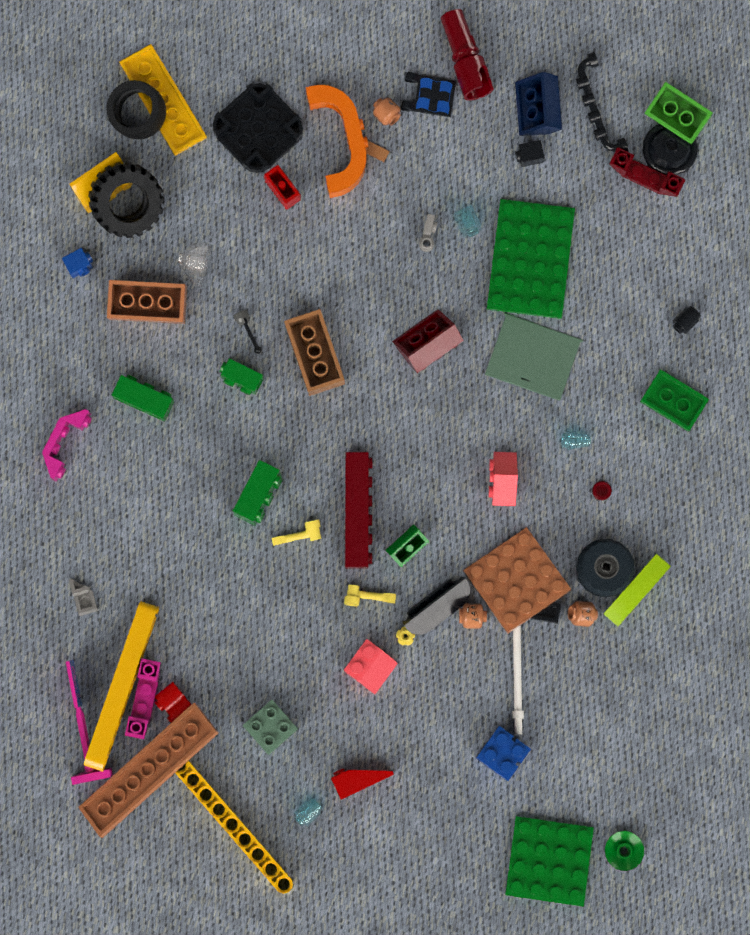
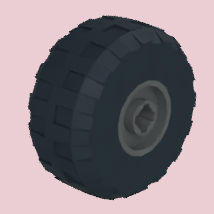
[576,539,635,597]

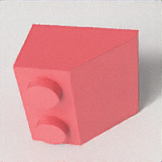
[344,639,398,694]

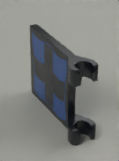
[401,72,456,117]

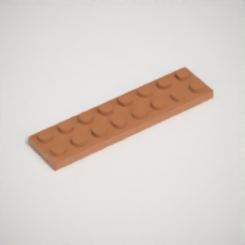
[78,703,219,838]

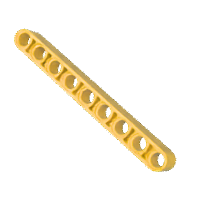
[84,601,159,771]
[175,761,293,893]

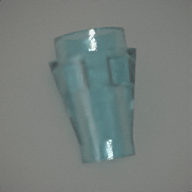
[561,431,591,450]

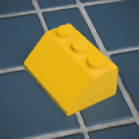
[69,152,133,214]

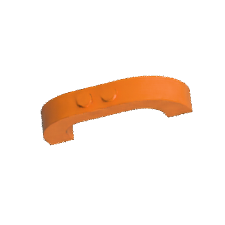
[306,85,368,198]

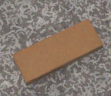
[366,140,390,162]

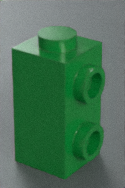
[219,358,264,395]

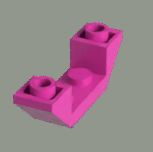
[42,409,92,482]
[125,658,161,739]

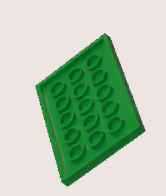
[486,199,575,319]

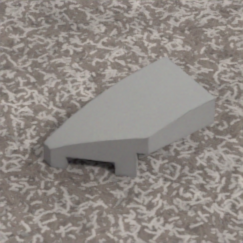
[69,578,98,616]

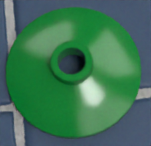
[605,831,644,871]

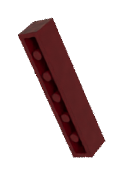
[345,452,372,569]

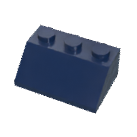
[515,72,562,136]

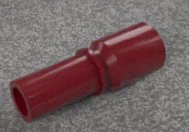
[441,9,494,101]

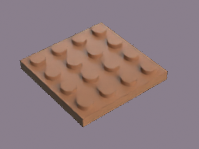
[463,527,571,634]

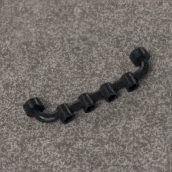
[576,52,629,152]

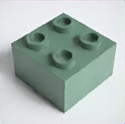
[242,700,299,755]

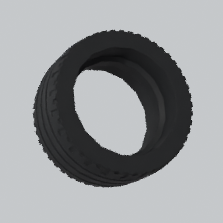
[106,80,166,140]

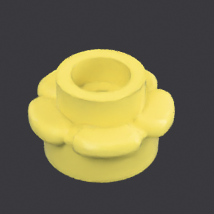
[396,627,415,645]

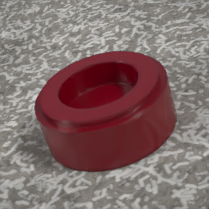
[592,481,612,501]

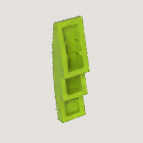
[604,553,671,626]

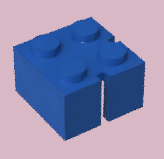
[476,726,531,781]

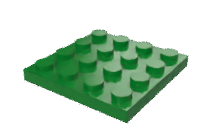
[505,816,594,907]

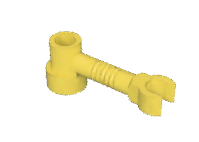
[272,520,322,546]
[344,585,396,607]

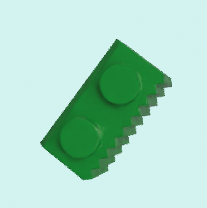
[386,524,429,567]

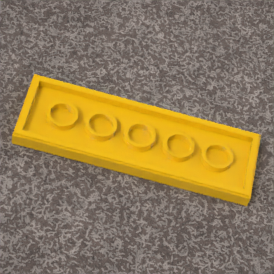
[119,44,207,156]

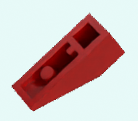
[331,768,394,800]

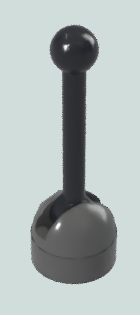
[233,309,262,354]

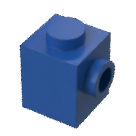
[62,248,93,278]

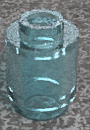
[294,798,323,827]

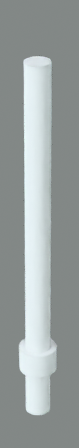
[512,625,524,735]

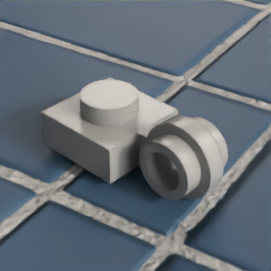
[419,214,438,252]

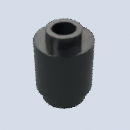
[673,306,701,334]

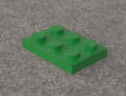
[640,369,709,432]

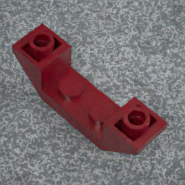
[609,147,686,197]

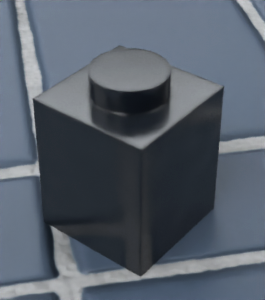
[515,140,545,167]

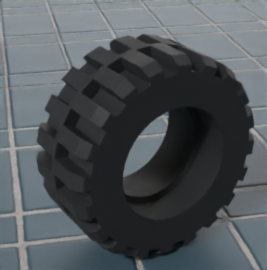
[88,162,164,238]

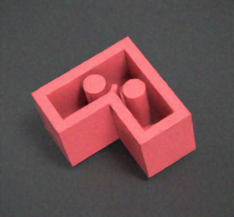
[489,452,518,506]

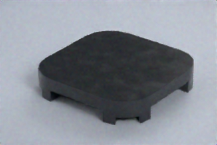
[213,83,303,173]

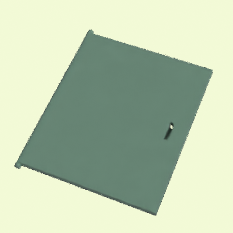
[485,313,583,401]

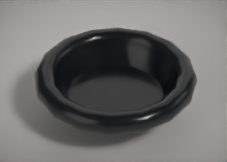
[642,124,698,175]

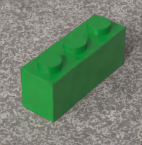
[111,374,174,422]

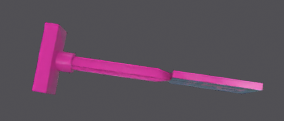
[66,660,113,785]

